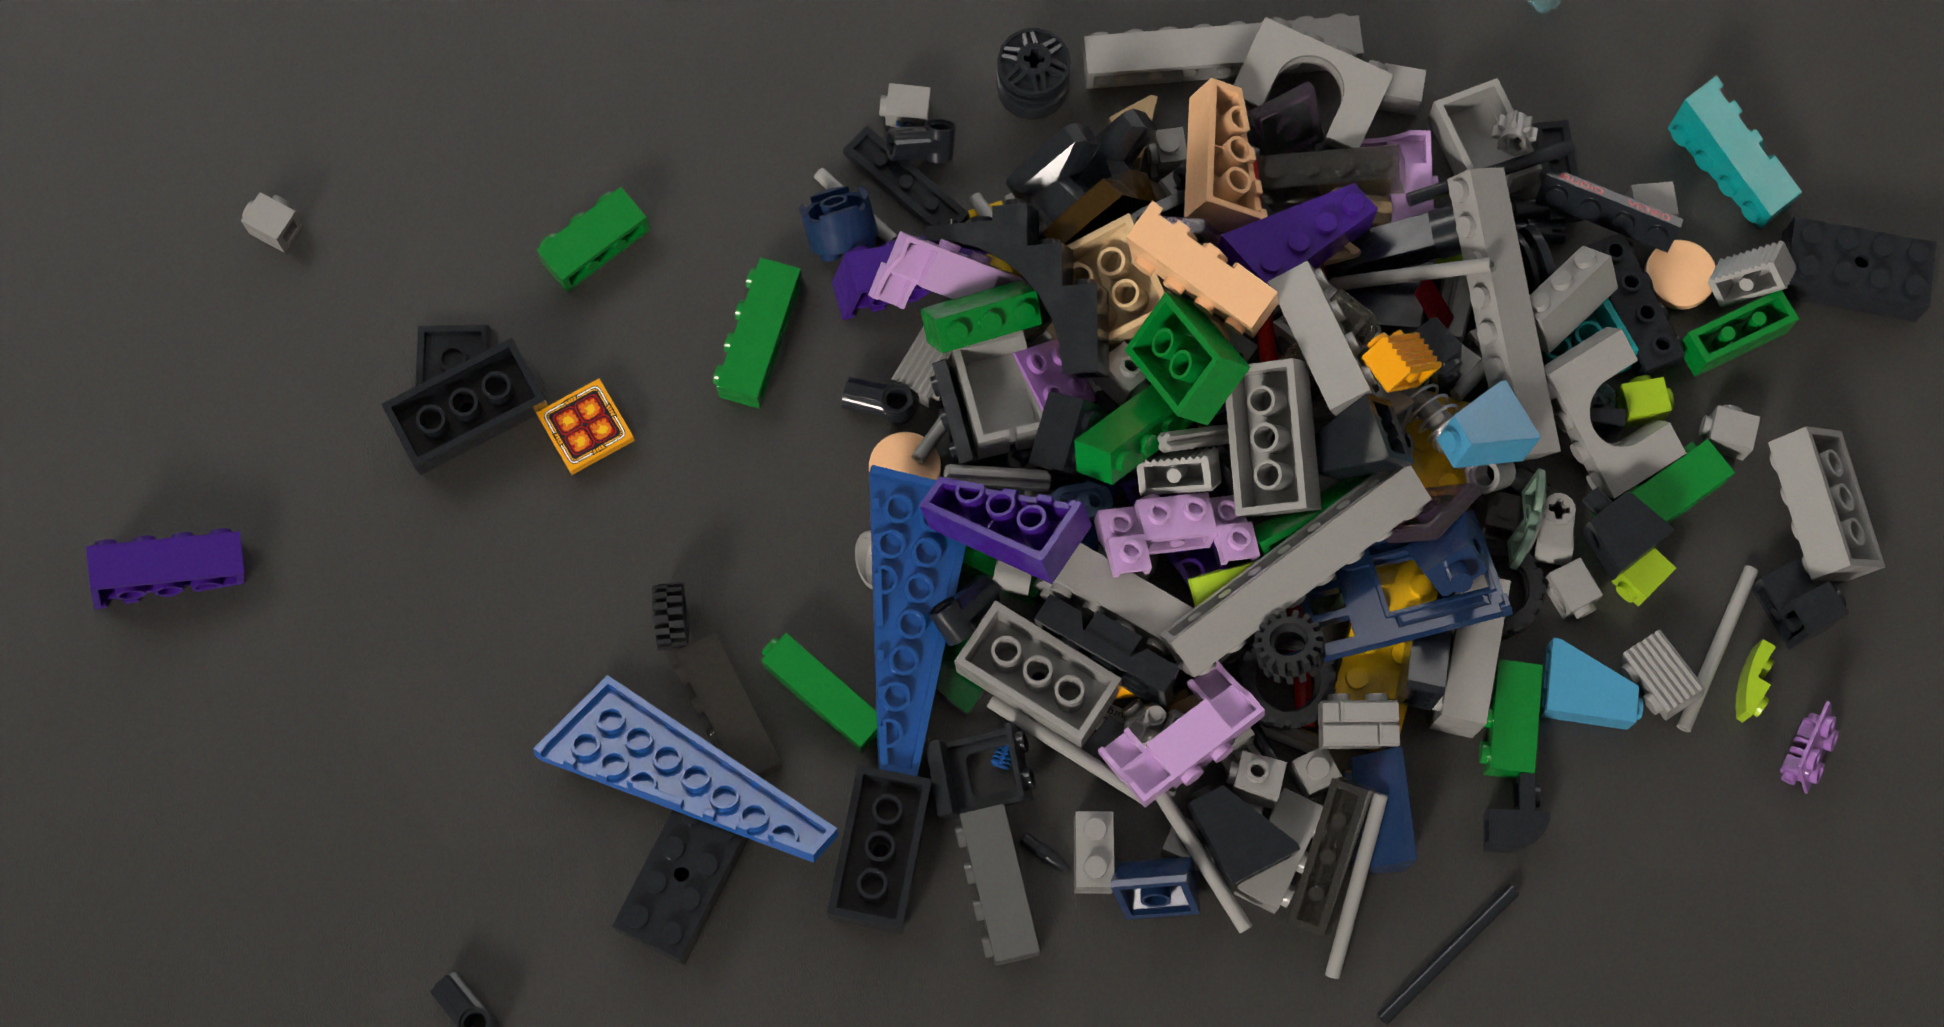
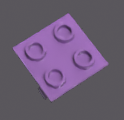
[1013,339,1096,412]
[1780,701,1839,794]

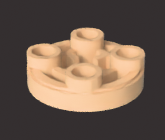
[1644,240,1716,310]
[869,432,941,480]

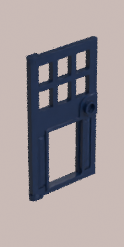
[1257,510,1513,676]

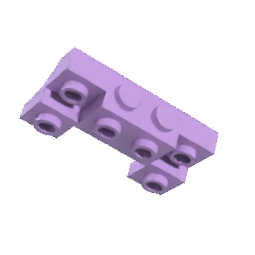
[1356,130,1438,269]
[868,231,1030,309]
[1094,492,1260,578]
[1098,661,1265,807]

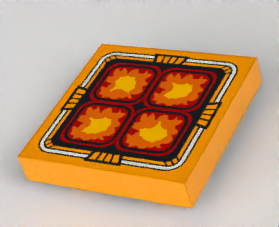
[536,378,635,475]

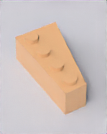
[1184,78,1268,233]
[1126,200,1279,338]

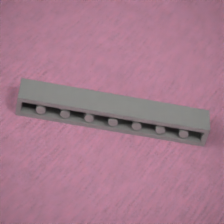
[1082,13,1364,89]
[1447,167,1561,460]
[1159,465,1432,678]

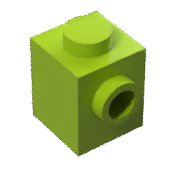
[1613,375,1674,428]
[1611,548,1676,607]

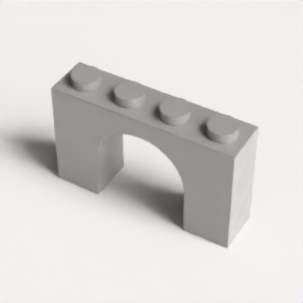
[1233,17,1394,157]
[1544,327,1686,499]

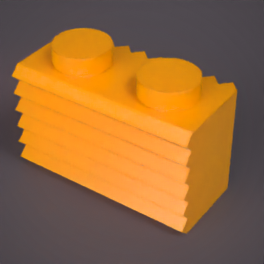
[1361,330,1442,393]

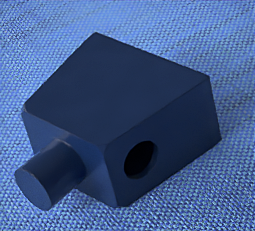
[1405,509,1489,596]

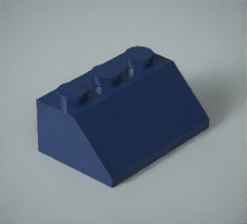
[1342,747,1417,874]

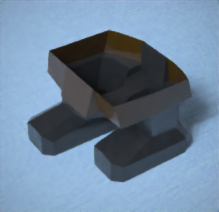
[1006,109,1167,245]

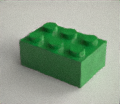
[1124,292,1251,426]

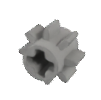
[1491,110,1538,156]

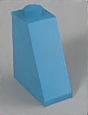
[1437,380,1541,468]
[1539,638,1643,730]

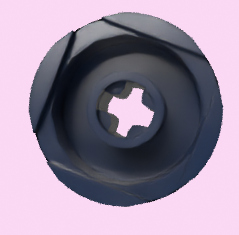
[799,186,878,262]

